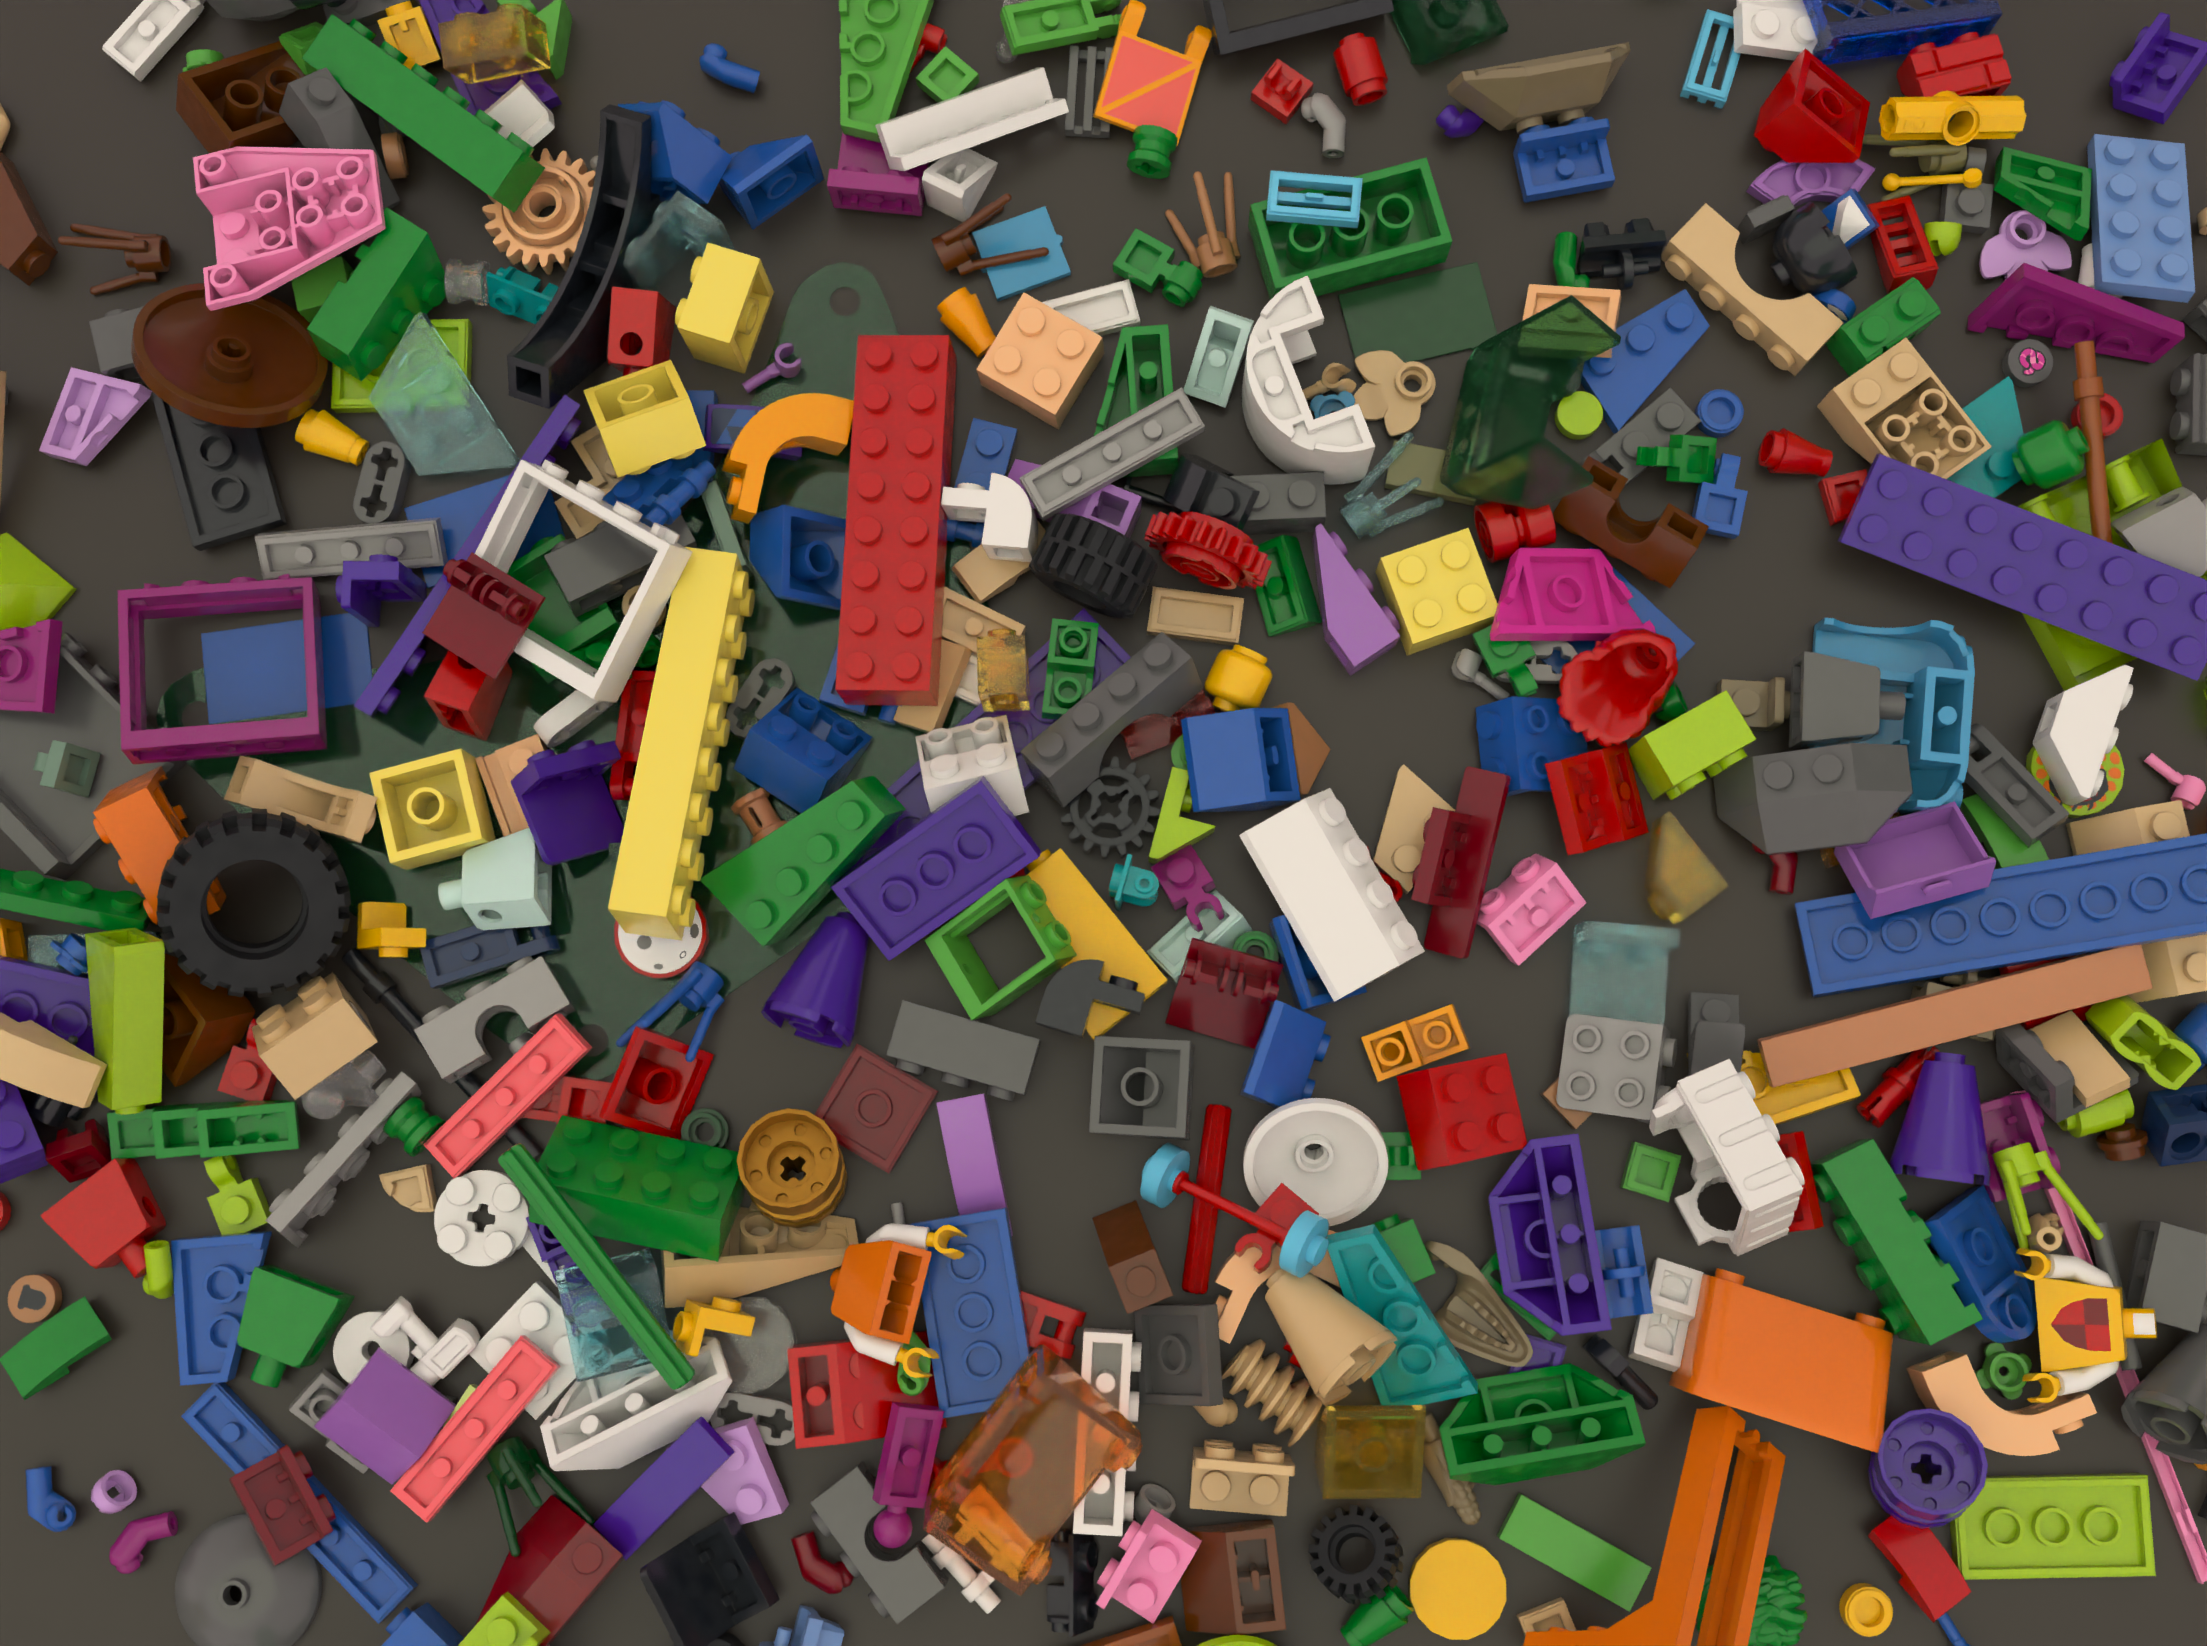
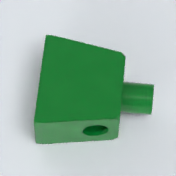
[237,1265,354,1388]

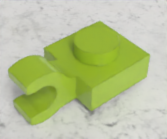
[204,1155,272,1235]

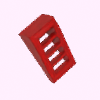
[1867,195,1939,294]

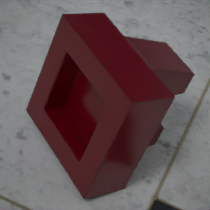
[46,1119,112,1183]

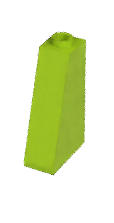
[85,928,165,1115]

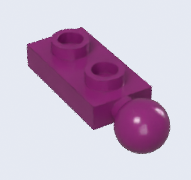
[872,1402,944,1548]

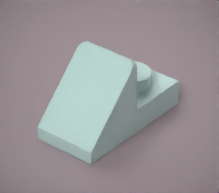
[1184,306,1254,408]

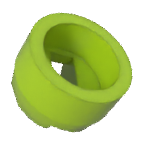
[1924,222,1962,256]

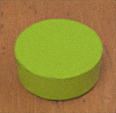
[1555,391,1603,440]

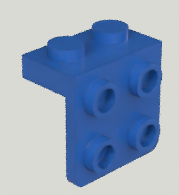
[1475,696,1588,797]

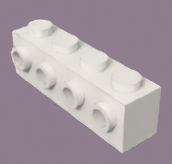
[1073,1328,1142,1536]

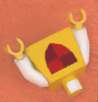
[2014,1248,2157,1403]

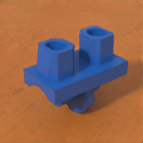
[1595,1225,1654,1319]

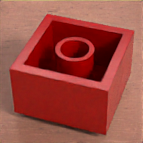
[1396,1053,1527,1171]

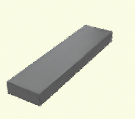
[1019,387,1205,521]
[255,517,448,580]

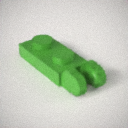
[1000,0,1121,56]

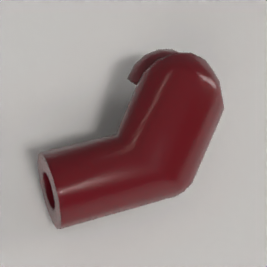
[1752,843,1798,895]
[791,1530,854,1594]

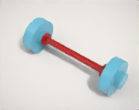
[1140,1143,1329,1278]

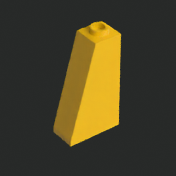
[1026,848,1168,1041]

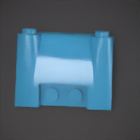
[1809,617,1975,815]

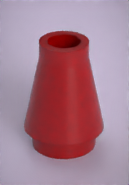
[1758,428,1833,477]

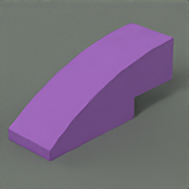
[937,1093,1013,1236]

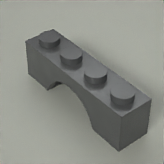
[1020,632,1204,807]

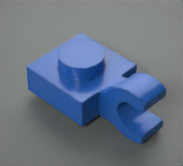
[1692,453,1748,539]

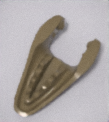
[1424,1240,1533,1367]

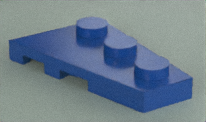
[1567,289,1710,434]
[171,1231,272,1386]

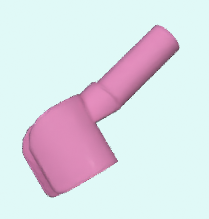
[2144,753,2206,810]

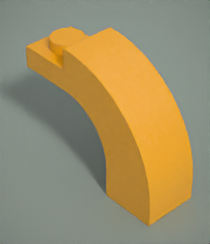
[722,393,854,524]

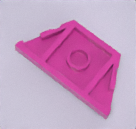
[1490,548,1656,641]

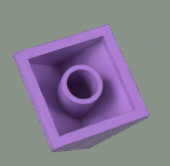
[314,1347,456,1485]

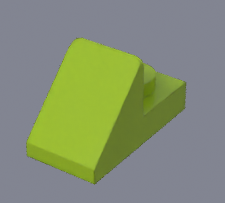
[1148,767,1215,864]

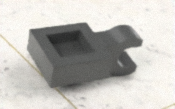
[1939,147,1994,234]

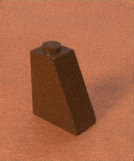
[0,152,58,286]
[1092,1200,1173,1314]

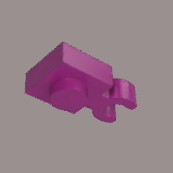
[1150,844,1224,932]

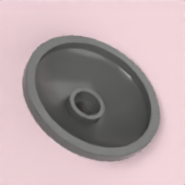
[175,1513,322,1646]

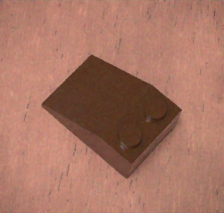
[176,41,306,153]

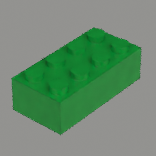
[1248,157,1453,300]
[529,1115,745,1262]

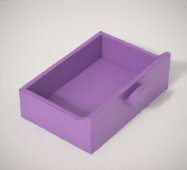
[1834,802,1996,919]

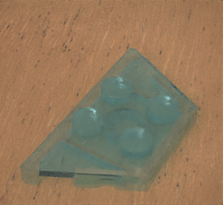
[368,312,520,476]

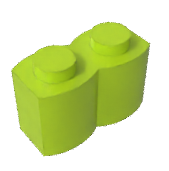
[2085,995,2202,1090]

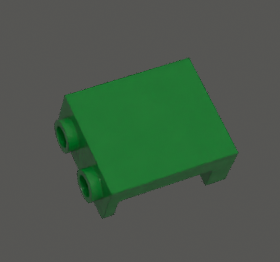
[507,534,621,683]

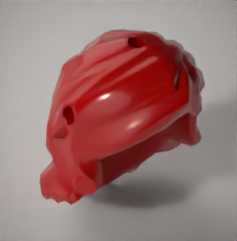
[1556,628,1678,747]

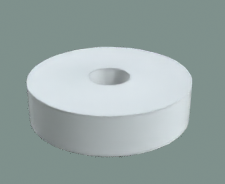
[333,1311,415,1383]

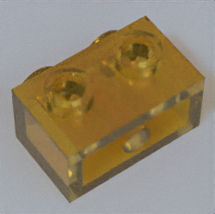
[438,4,551,84]

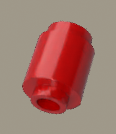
[1333,33,1388,106]

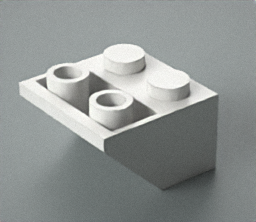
[915,715,1029,816]

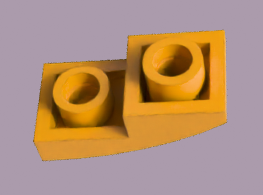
[1361,1004,1470,1082]

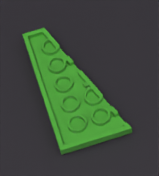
[839,0,934,143]

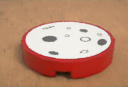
[614,897,709,979]

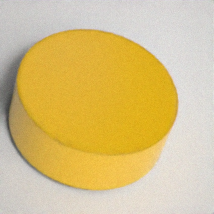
[1839,1583,1893,1637]

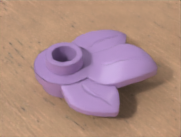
[1979,210,2072,280]

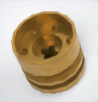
[737,1108,848,1228]

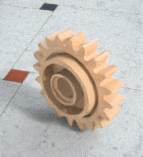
[482,148,596,275]

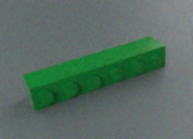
[302,14,545,213]

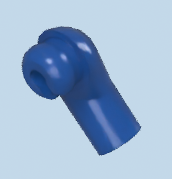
[699,43,760,93]

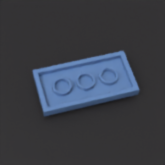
[2087,134,2195,303]

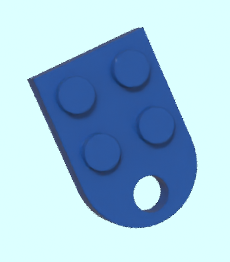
[1925,1185,2037,1343]

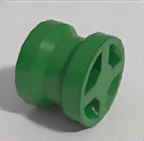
[1127,125,1178,179]
[383,1096,445,1157]

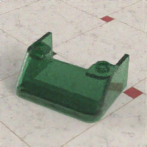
[1440,295,1621,509]

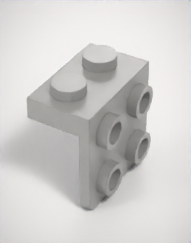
[1556,1014,1677,1123]

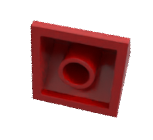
[599,1026,714,1139]

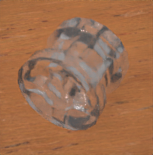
[444,258,492,306]

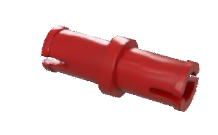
[1856,1046,1940,1128]

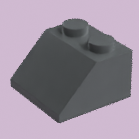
[1089,1036,1195,1140]

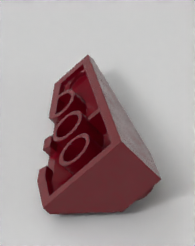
[475,1495,624,1646]

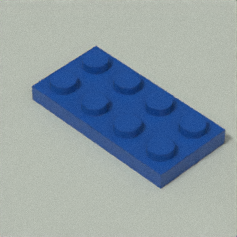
[910,1207,1038,1418]

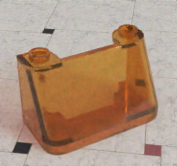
[923,1344,1142,1597]

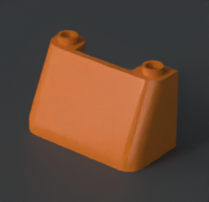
[1669,1268,1893,1453]

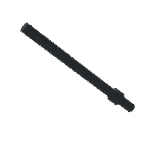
[342,947,544,1161]

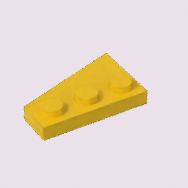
[1687,1051,1861,1125]

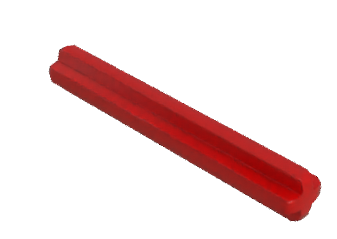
[1182,1104,1232,1294]

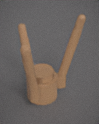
[1165,171,1241,278]

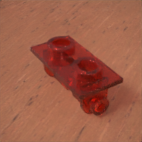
[1121,689,1215,760]

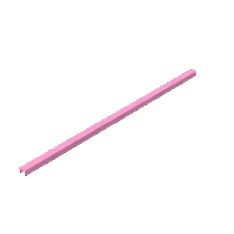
[2010,1090,2207,1584]

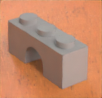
[414,956,576,1084]

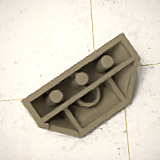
[1447,42,1631,134]

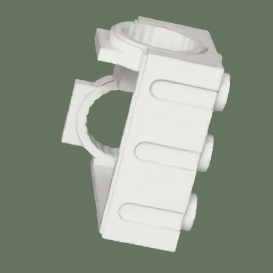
[1649,1059,1805,1256]

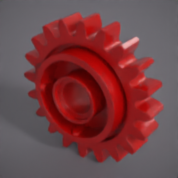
[1144,511,1272,589]

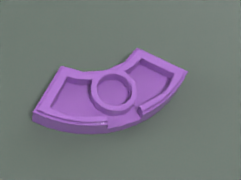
[1746,159,1875,207]

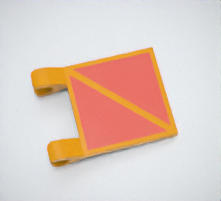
[1093,0,1212,147]

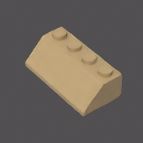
[2066,800,2207,1003]

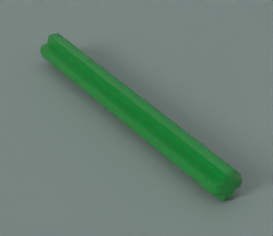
[498,1143,695,1390]

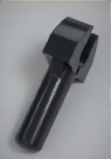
[1583,1333,1658,1410]

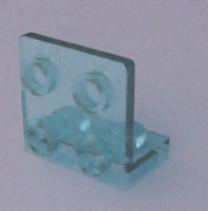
[623,190,736,291]
[1568,920,1680,1025]

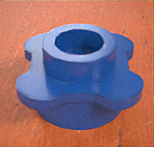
[50,933,88,976]

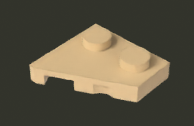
[1373,764,1455,894]

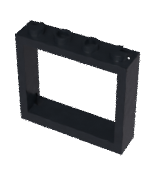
[1203,0,1394,55]

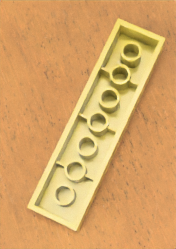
[608,547,755,941]

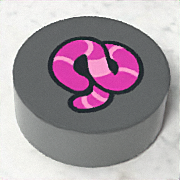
[2002,339,2053,388]

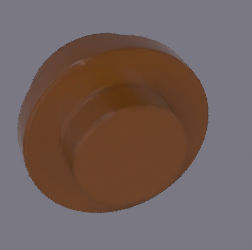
[2096,1123,2149,1161]

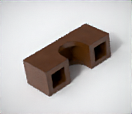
[1552,455,1709,589]

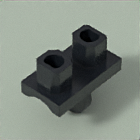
[1577,218,1667,290]

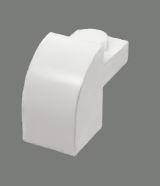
[941,473,1038,562]

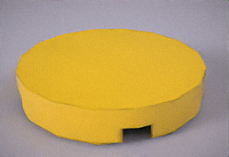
[1408,1538,1507,1640]

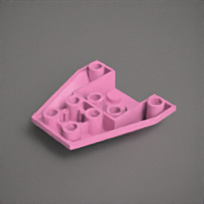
[193,146,386,311]

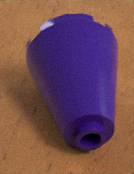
[761,912,869,1048]
[1889,1052,1991,1186]

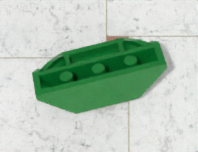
[1439,1363,1646,1485]

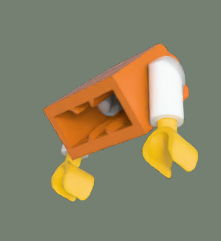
[830,1223,967,1378]

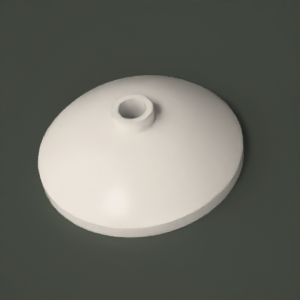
[1243,1098,1388,1226]

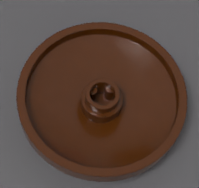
[131,283,328,428]

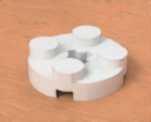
[434,1170,530,1266]

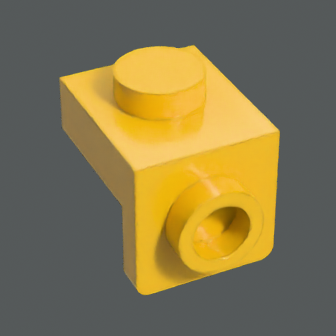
[357,902,426,958]
[673,1296,756,1357]

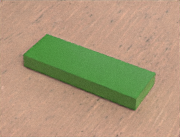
[1497,1493,1652,1612]

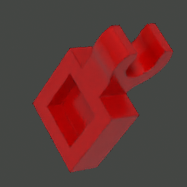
[217,1018,277,1101]

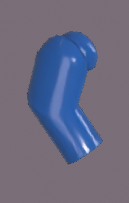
[26,1466,76,1532]

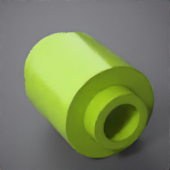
[2057,1089,2134,1138]

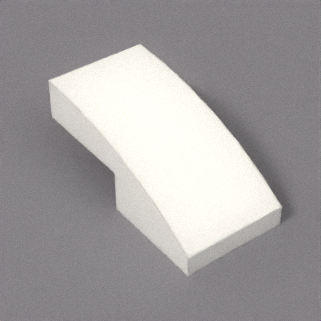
[1628,1257,1704,1372]

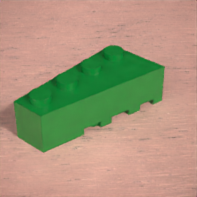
[700,775,906,947]

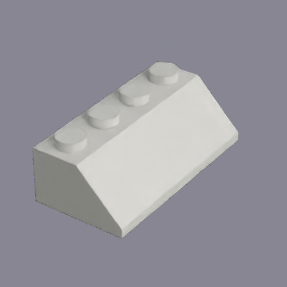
[1239,788,1425,1002]

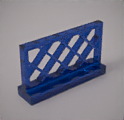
[1803,0,2003,65]

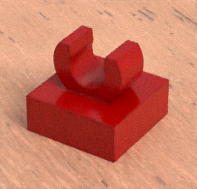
[1250,58,1313,124]

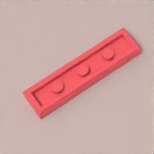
[423,1013,593,1178]
[390,1335,561,1523]

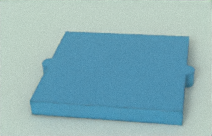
[972,206,1071,301]

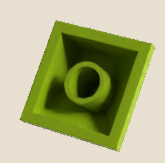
[0,532,77,630]

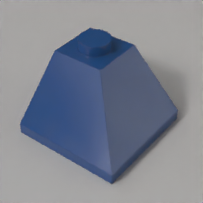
[719,135,824,230]
[749,505,846,610]

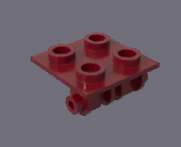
[422,552,546,680]
[1165,938,1283,1049]

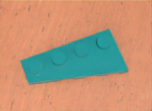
[1327,1224,1478,1413]

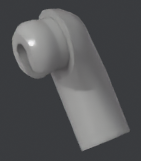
[1301,93,1346,159]

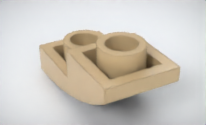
[952,520,1046,604]

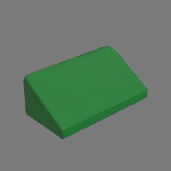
[1255,534,1322,637]

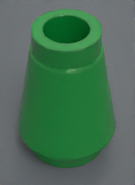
[1340,1585,1414,1646]

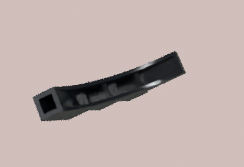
[507,104,660,409]

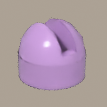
[91,1470,137,1514]

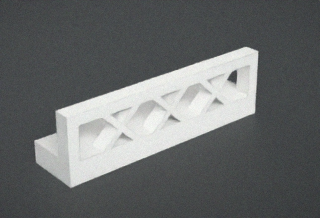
[875,67,1069,171]

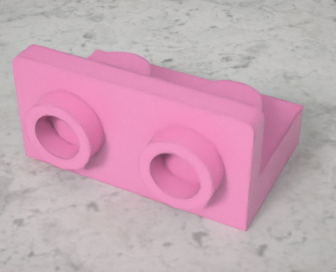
[1477,854,1587,966]
[1096,1509,1202,1624]

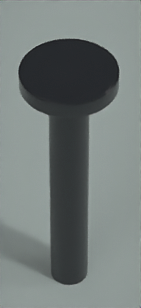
[1124,476,1184,514]

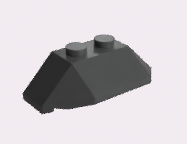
[1713,743,1913,855]

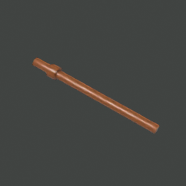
[2073,341,2113,544]

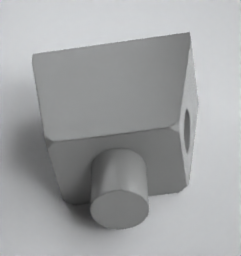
[2111,487,2207,577]

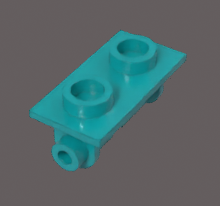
[486,266,559,325]
[1108,854,1159,911]

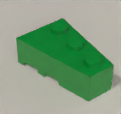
[307,207,452,381]
[1094,324,1178,478]

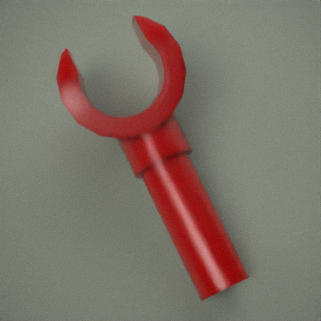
[910,23,948,72]

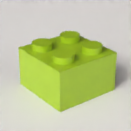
[1628,690,1756,800]

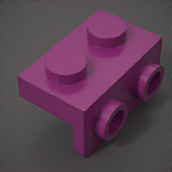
[1981,1092,2061,1202]

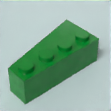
[1811,1139,1983,1346]

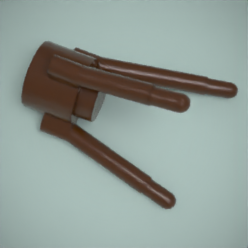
[931,193,1049,277]
[58,223,171,295]

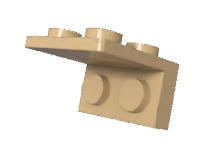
[1189,1439,1295,1516]

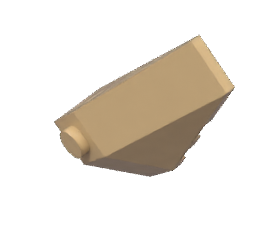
[661,1202,859,1308]

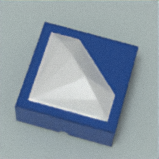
[1822,188,1880,250]

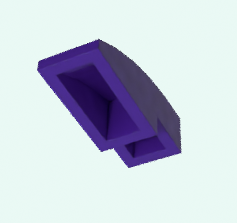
[593,1416,735,1560]

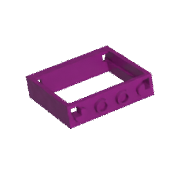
[117,574,327,764]

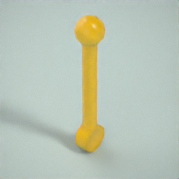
[1882,168,1982,191]

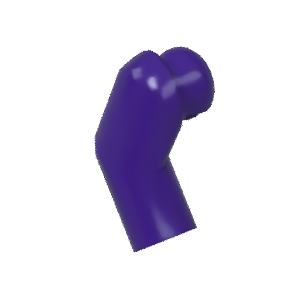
[1436,105,1485,138]

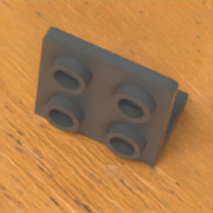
[1995,1020,2139,1123]

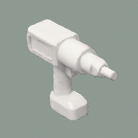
[370,1295,481,1387]

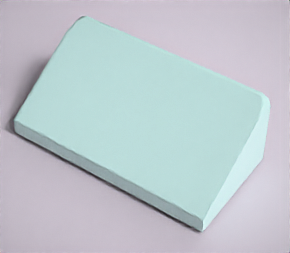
[1147,889,1252,985]

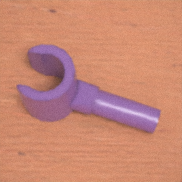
[742,343,802,393]

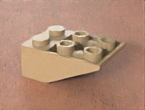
[1817,338,1992,479]

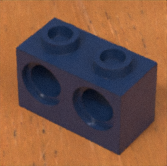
[2140,1084,2207,1167]

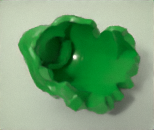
[1696,1555,1808,1646]

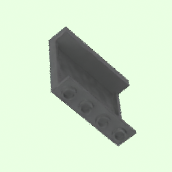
[0,632,187,880]

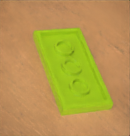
[1950,1473,2156,1580]

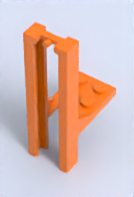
[1523,1406,1786,1646]

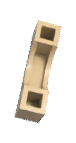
[1661,203,1844,376]

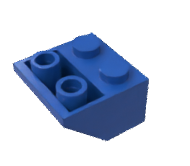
[618,100,732,204]
[733,688,873,813]
[1181,708,1301,812]

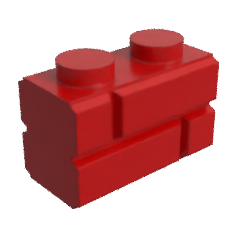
[1897,32,2012,97]

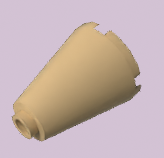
[1265,1268,1397,1406]

